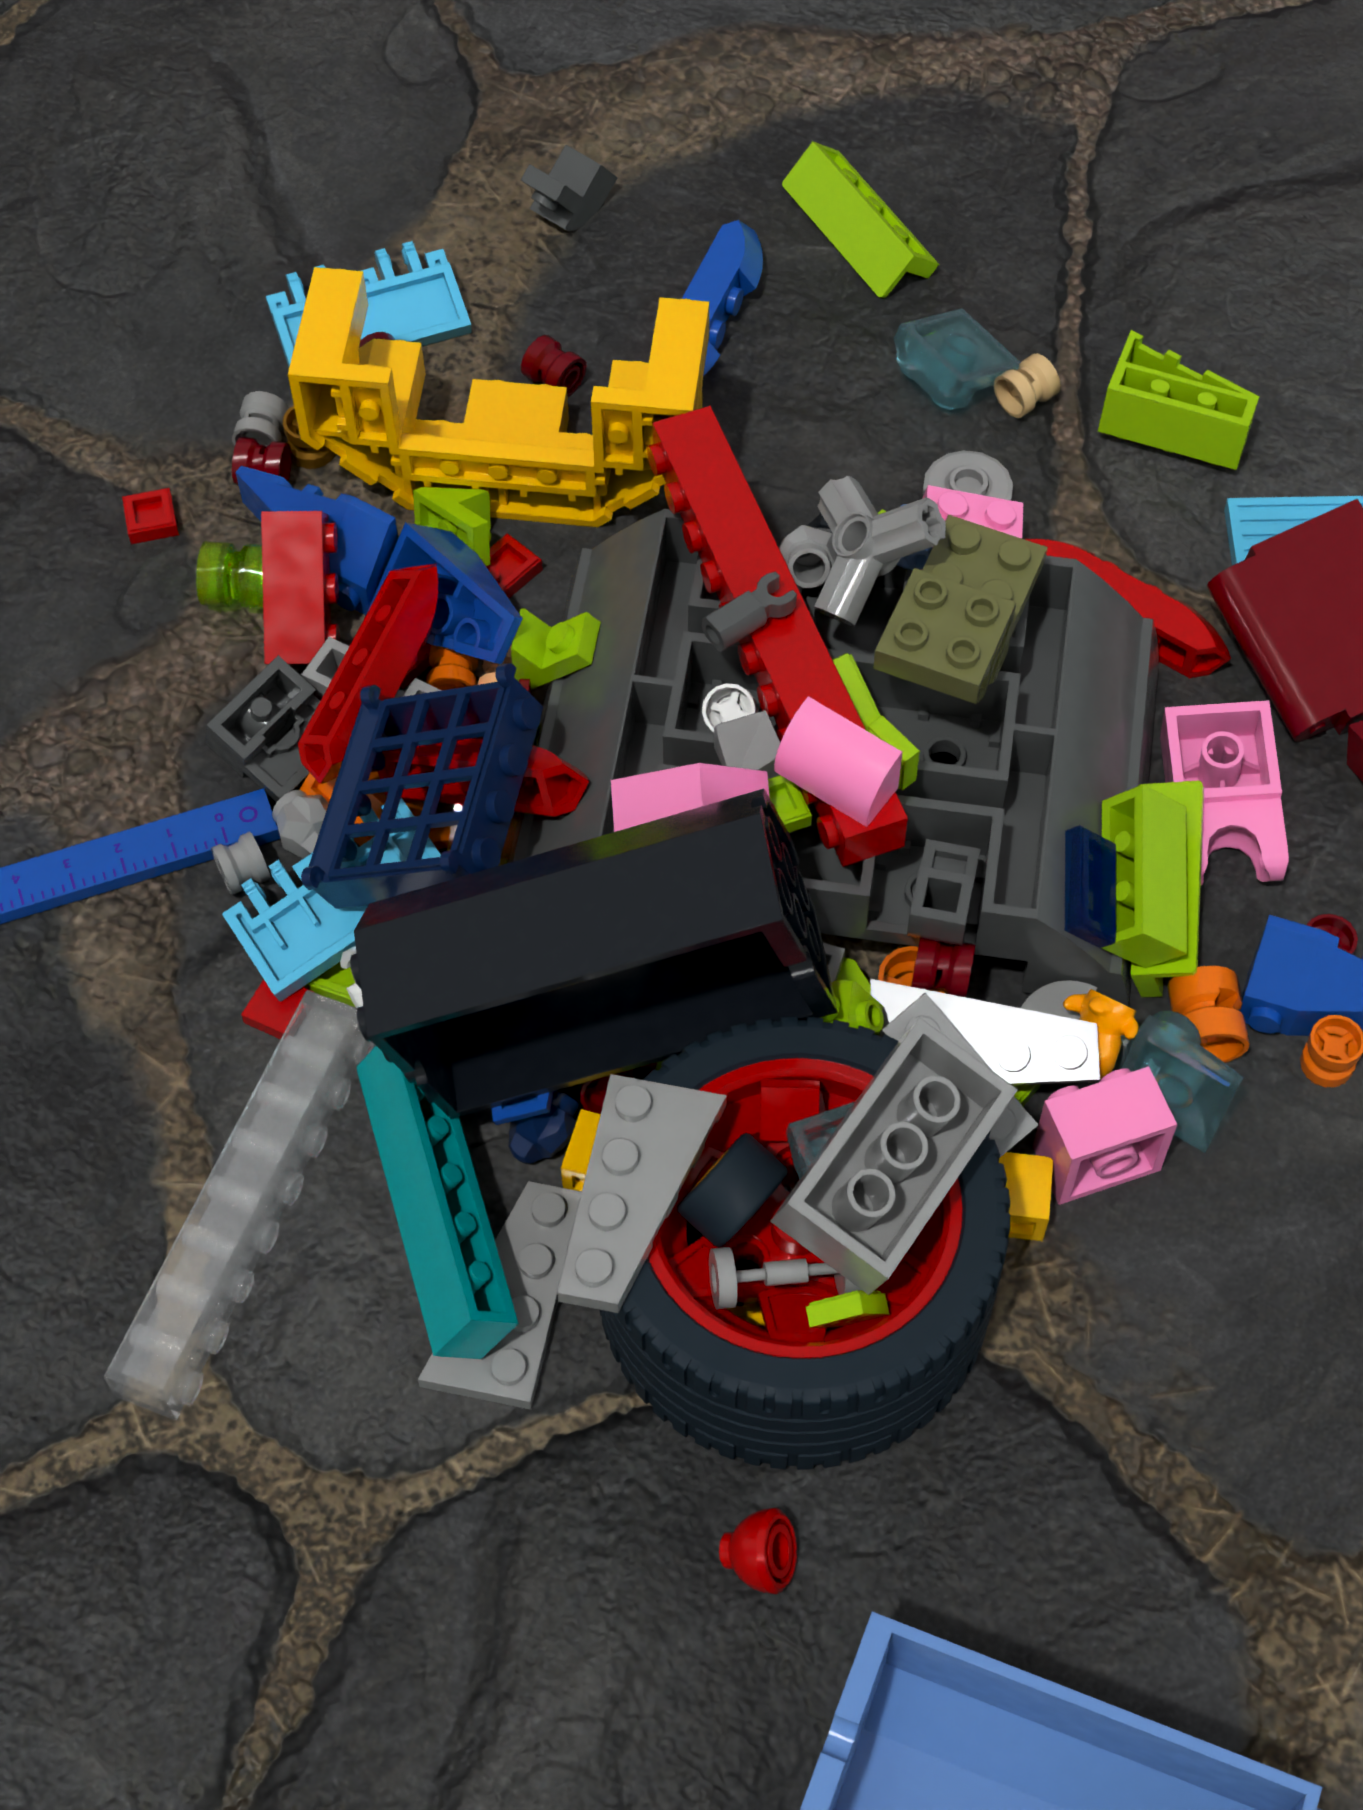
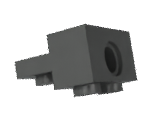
[205,655,320,802]

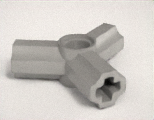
[814,476,946,627]

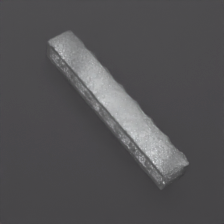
[104,990,374,1421]

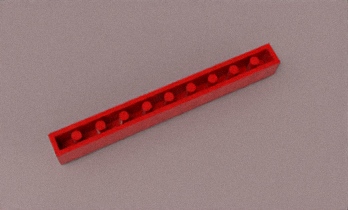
[647,406,908,867]

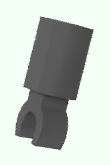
[701,572,797,652]

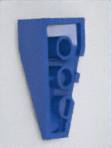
[235,466,399,615]

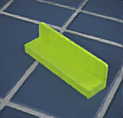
[782,141,940,298]
[1131,781,1204,997]

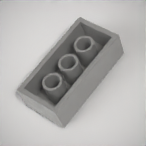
[770,1017,1018,1295]

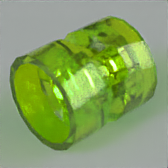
[196,541,263,609]

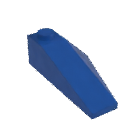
[368,522,523,664]
[1239,915,1363,1036]

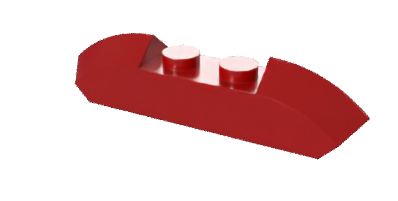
[1022,538,1232,678]
[298,563,438,784]
[377,738,589,817]

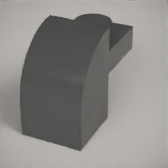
[521,145,618,231]
[907,839,980,946]

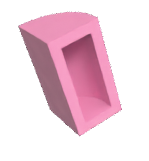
[774,696,902,827]

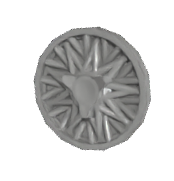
[923,450,1013,500]

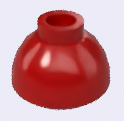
[719,1508,797,1594]

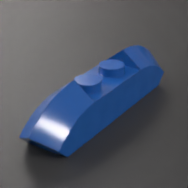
[682,220,763,376]

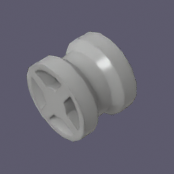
[211,831,271,895]

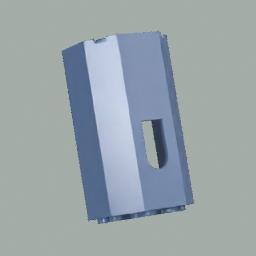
[800,1611,1322,1810]

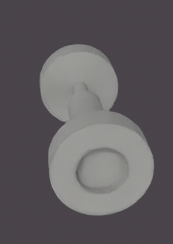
[709,1247,861,1309]

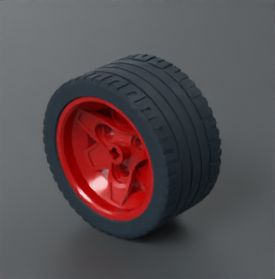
[599,1017,1011,1470]

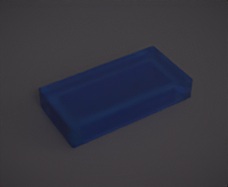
[1064,825,1116,948]

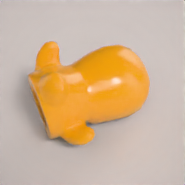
[1063,989,1139,1083]

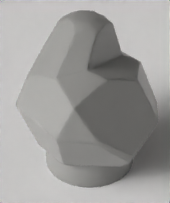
[779,525,838,588]
[272,790,329,859]

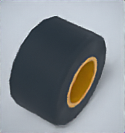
[677,1133,788,1247]

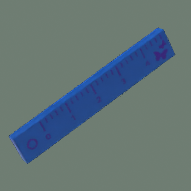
[0,788,280,924]

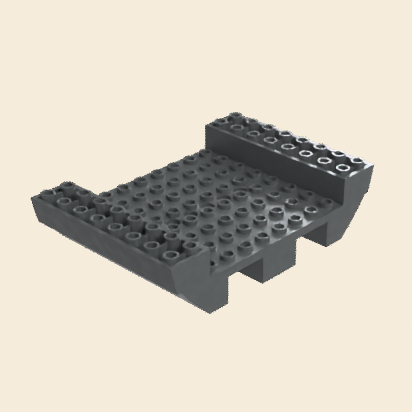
[508,509,1159,1007]

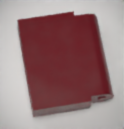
[1207,499,1363,742]

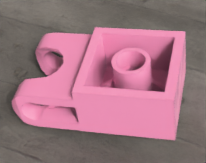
[1160,700,1289,886]

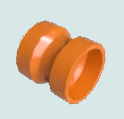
[426,645,479,690]
[1300,1015,1363,1087]

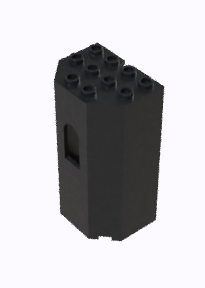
[350,789,838,1119]

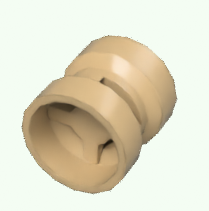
[994,353,1061,418]

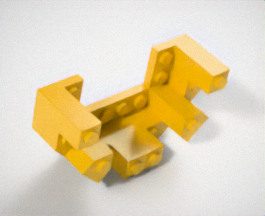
[288,267,709,527]

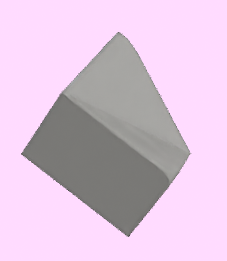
[714,710,780,779]

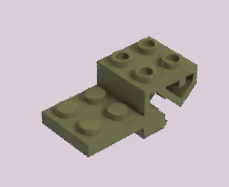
[873,514,1048,704]

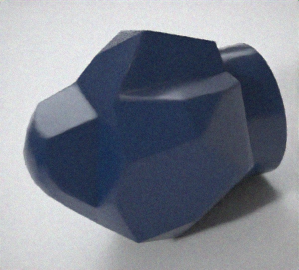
[508,1090,580,1164]

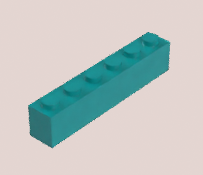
[356,1046,519,1359]

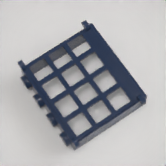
[301,663,543,909]

